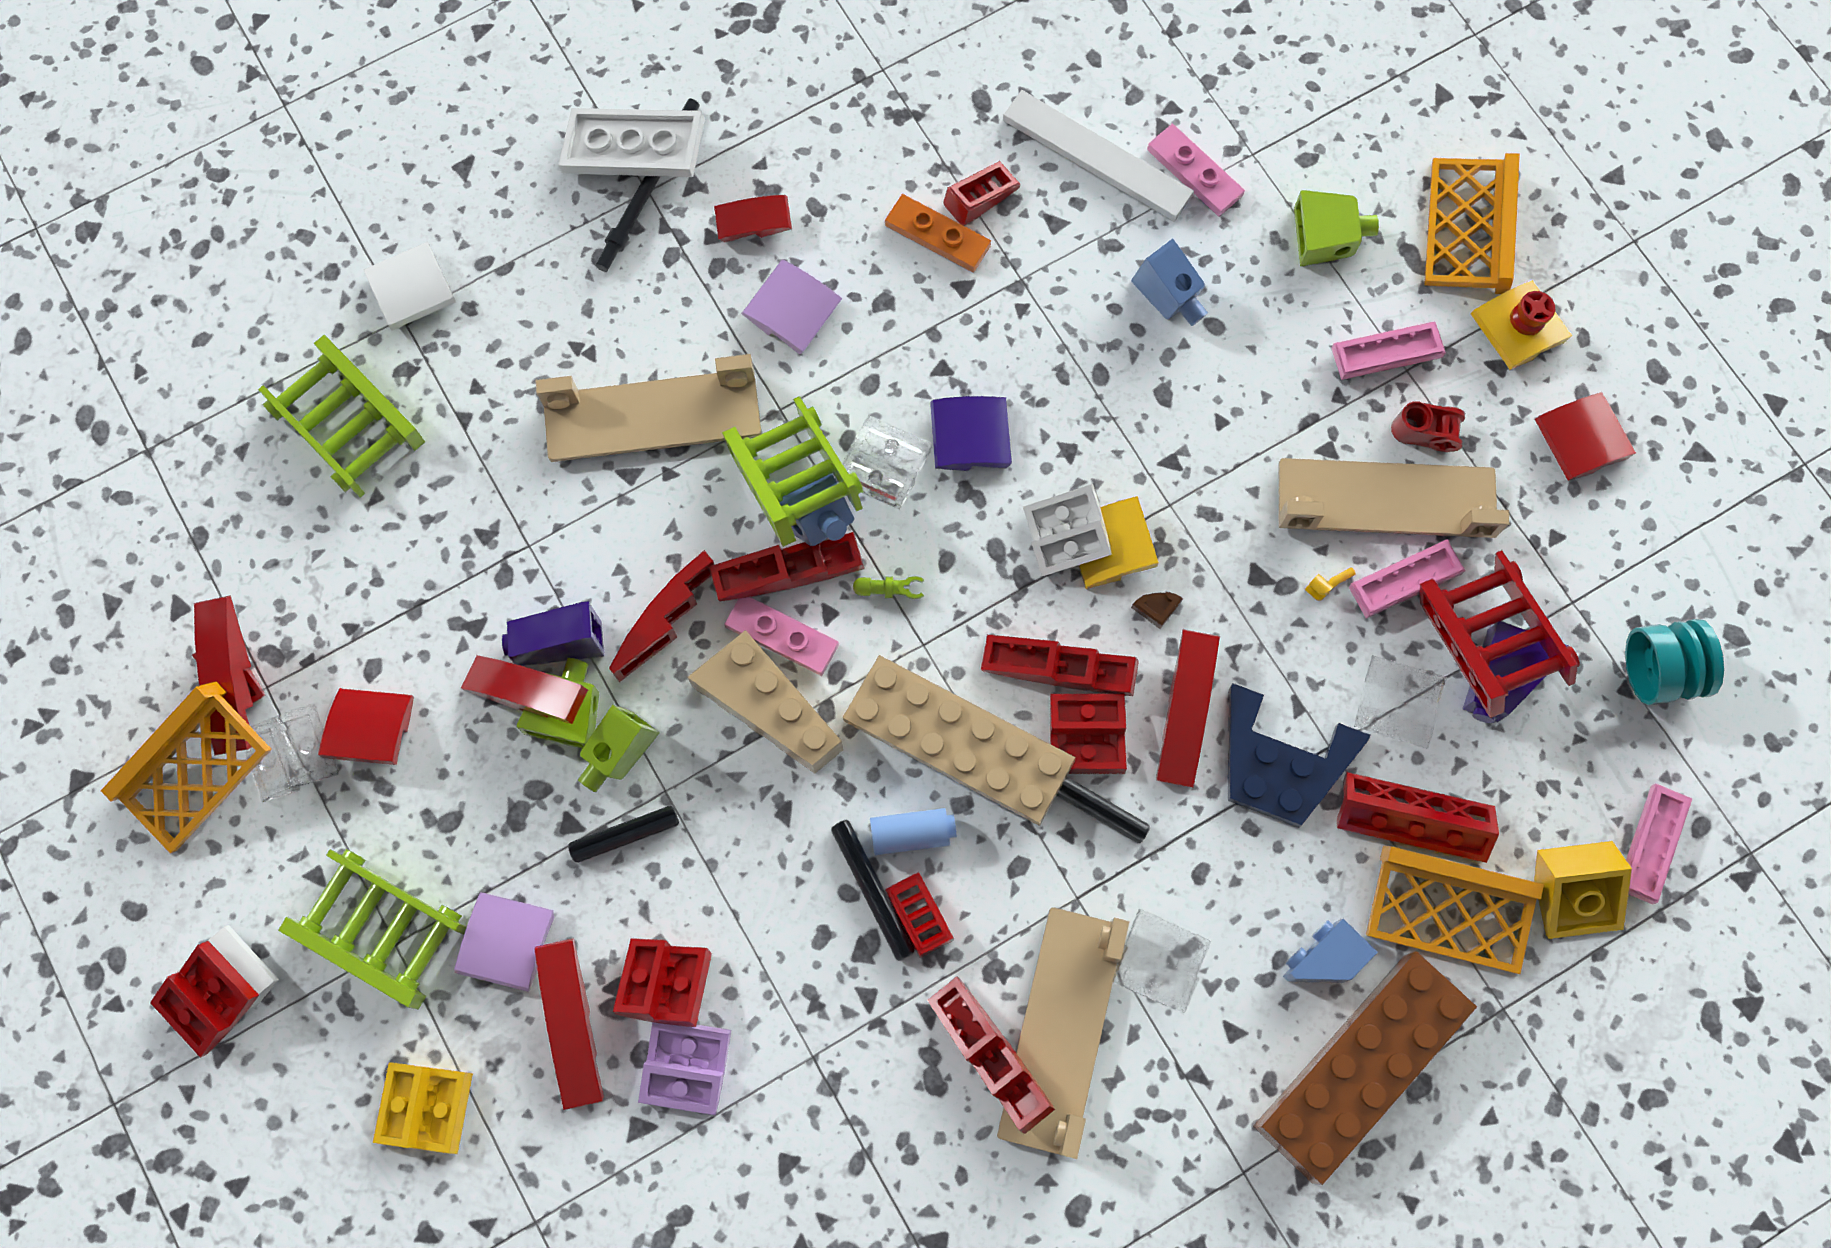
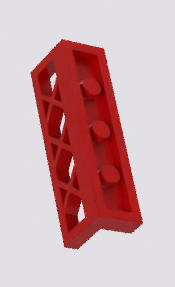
[1337,772,1499,863]

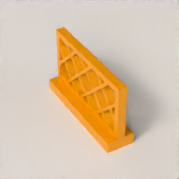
[1424,153,1520,294]
[101,682,272,853]
[1366,845,1544,974]

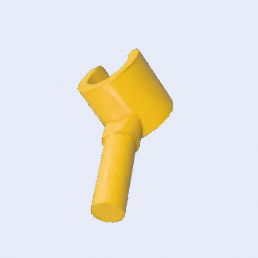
[1305,567,1356,601]

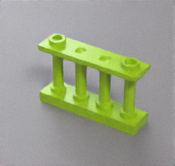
[258,334,425,498]
[722,396,864,547]
[278,849,467,1010]

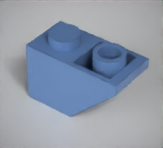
[1283,919,1378,983]

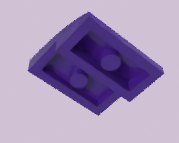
[930,396,1012,471]

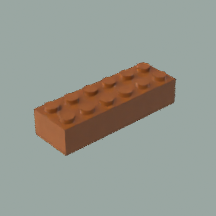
[1253,951,1477,1185]

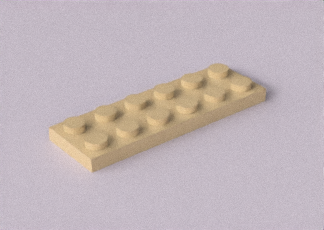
[842,655,1075,826]

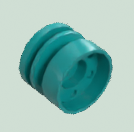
[1625,619,1725,705]

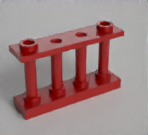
[1420,550,1580,718]

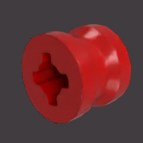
[1510,291,1556,335]

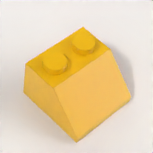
[1534,841,1632,939]

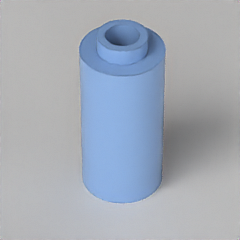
[870,808,957,856]

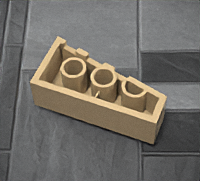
[687,630,843,774]

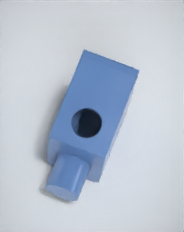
[1131,238,1208,326]
[779,474,854,546]

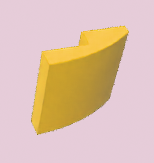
[1470,280,1572,370]
[1079,496,1159,589]
[373,1062,473,1154]

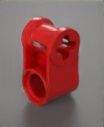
[1391,401,1466,452]

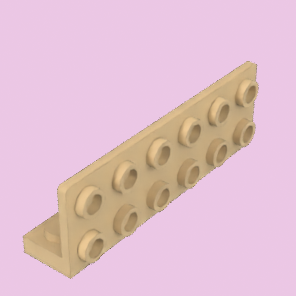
[535,354,762,462]
[1278,458,1509,538]
[997,907,1130,1159]

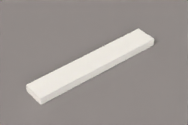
[1003,90,1194,222]

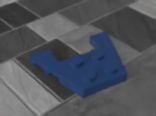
[1228,683,1371,828]

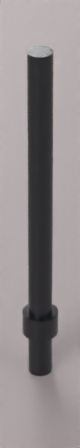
[595,98,700,272]

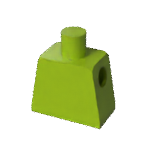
[1294,190,1379,266]
[516,658,599,749]
[578,705,660,793]

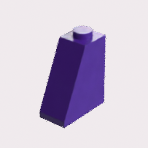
[502,601,604,666]
[1463,621,1569,723]

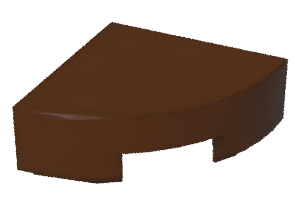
[1131,592,1183,629]

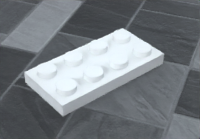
[558,108,705,177]

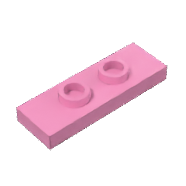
[1147,123,1245,217]
[1331,321,1446,380]
[1349,539,1465,618]
[724,597,839,676]
[1626,784,1692,905]

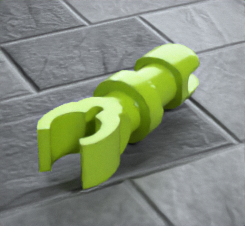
[853,576,924,599]

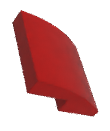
[1534,392,1636,481]
[318,688,414,765]
[1050,694,1127,774]
[613,938,712,1027]
[150,941,259,1058]

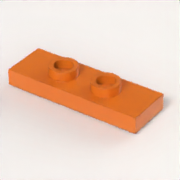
[885,193,991,273]

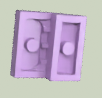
[741,259,842,355]
[454,892,554,992]
[638,1022,732,1115]

